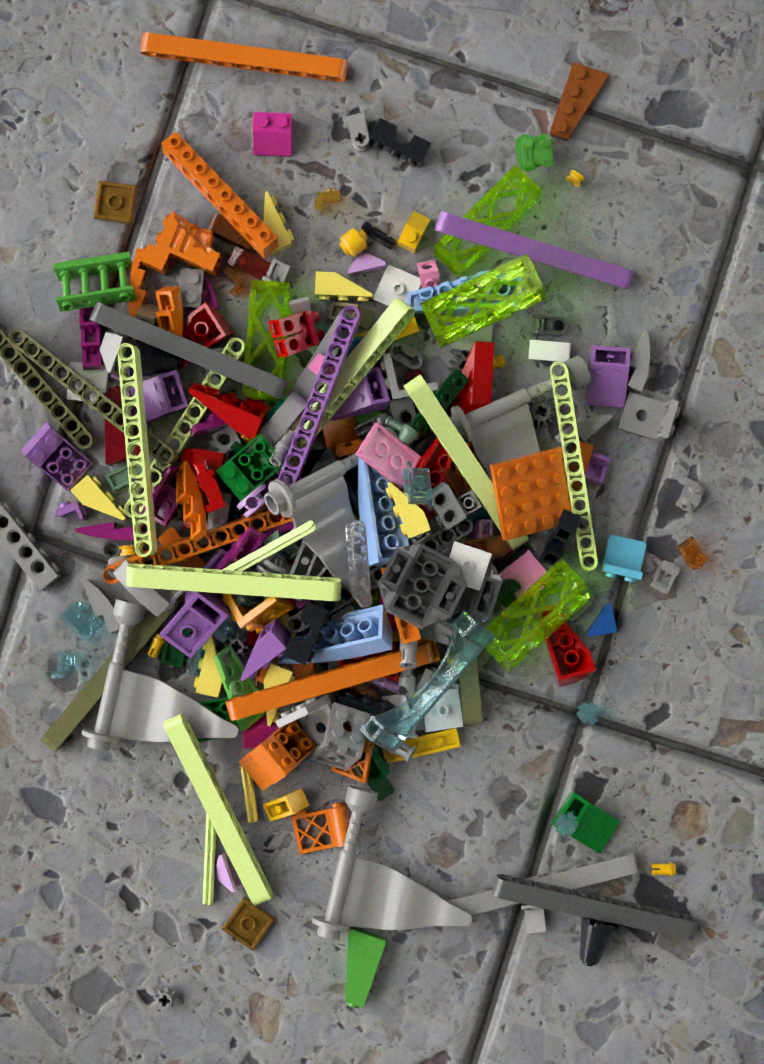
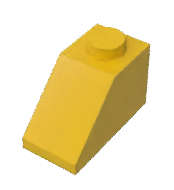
[397,211,431,254]
[263,788,309,822]

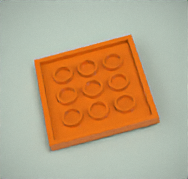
[490,447,572,541]

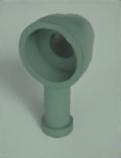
[385,416,420,446]

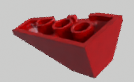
[166,302,235,373]
[448,341,495,415]
[188,383,270,439]
[399,438,452,521]
[180,449,226,529]
[536,605,596,687]

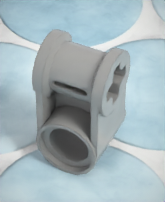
[345,112,369,152]

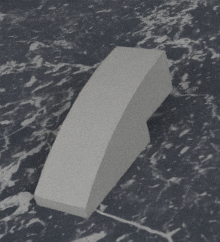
[627,330,650,394]
[553,414,613,447]
[113,559,170,617]
[83,580,120,633]

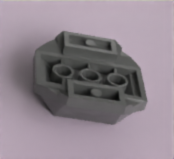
[378,543,467,630]
[418,545,503,631]

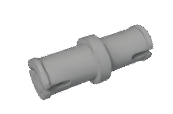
[269,430,295,466]

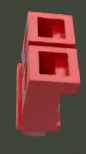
[268,310,325,357]
[194,460,227,513]

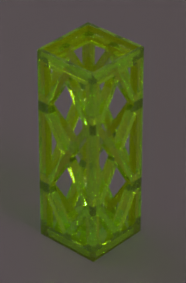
[433,164,543,279]
[420,253,546,348]
[242,280,292,402]
[476,558,593,673]

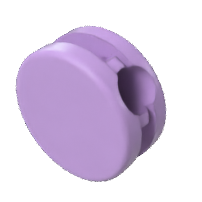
[237,483,267,518]

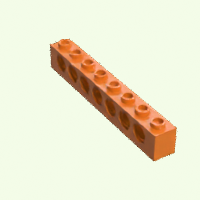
[161,132,278,258]

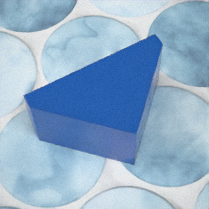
[585,603,617,637]

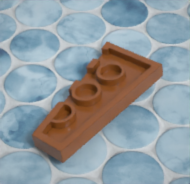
[549,62,609,141]

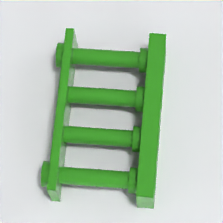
[54,252,136,312]

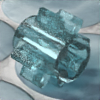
[576,702,600,726]
[554,811,578,836]

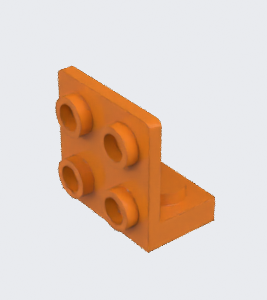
[321,416,363,458]

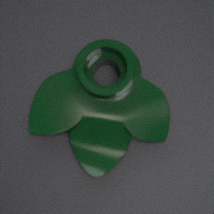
[493,578,521,613]

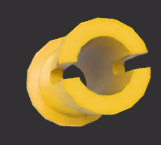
[493,354,506,369]
[147,633,165,658]
[651,861,676,877]

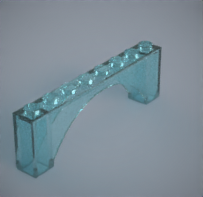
[360,611,495,753]

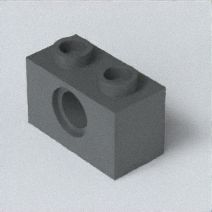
[388,397,418,436]

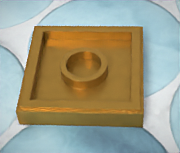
[93,180,137,224]
[222,896,275,951]

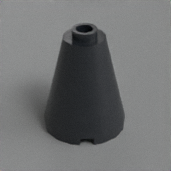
[129,340,183,377]
[580,917,620,967]

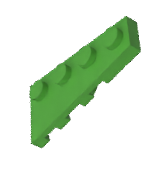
[213,645,266,732]

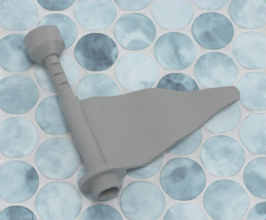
[449,356,591,534]
[264,427,398,608]
[82,598,239,751]
[312,785,472,940]

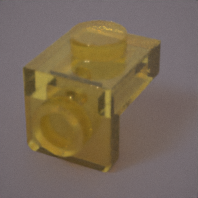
[314,188,341,215]

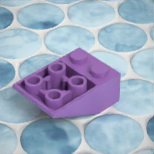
[586,345,631,408]
[321,366,390,421]
[129,370,189,423]
[21,422,93,491]
[240,617,292,681]

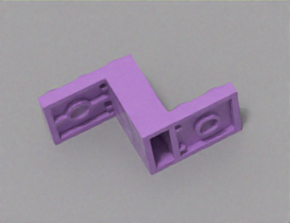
[160,546,228,659]

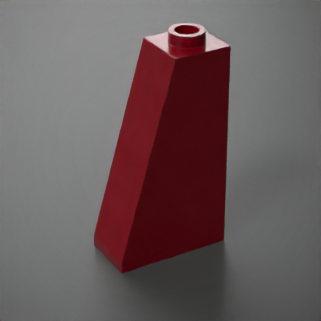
[104,386,141,466]

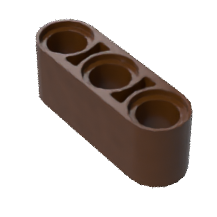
[206,213,256,254]

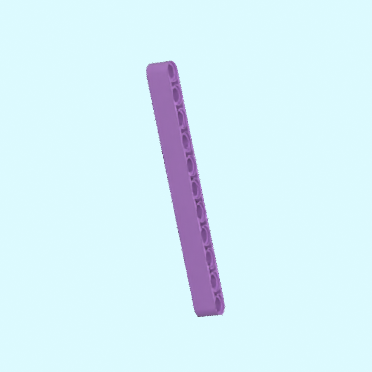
[435,211,634,290]
[278,305,361,486]

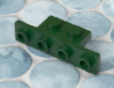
[408,368,469,439]
[354,745,395,801]

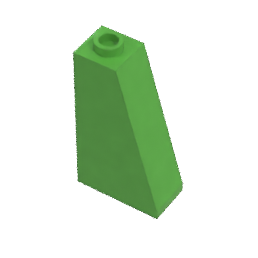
[345,927,386,1009]

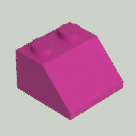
[253,112,293,157]

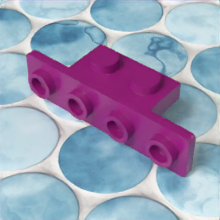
[141,465,180,532]

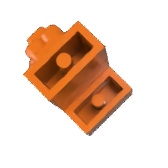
[140,211,224,277]
[238,721,316,791]

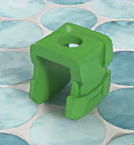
[515,134,555,172]

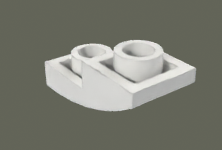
[528,340,571,362]

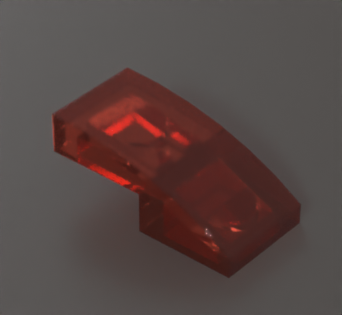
[227,246,271,281]

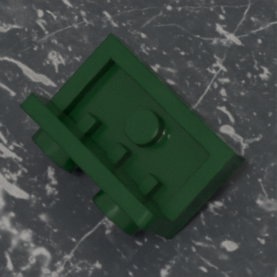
[160,629,192,669]

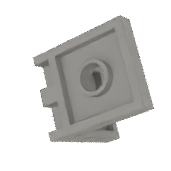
[380,353,438,400]
[617,392,681,442]
[275,695,345,748]
[310,702,370,770]

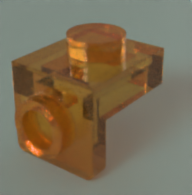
[222,265,246,297]
[676,536,709,570]

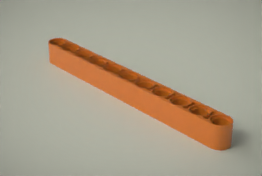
[140,32,348,82]
[103,508,293,584]
[225,642,435,721]

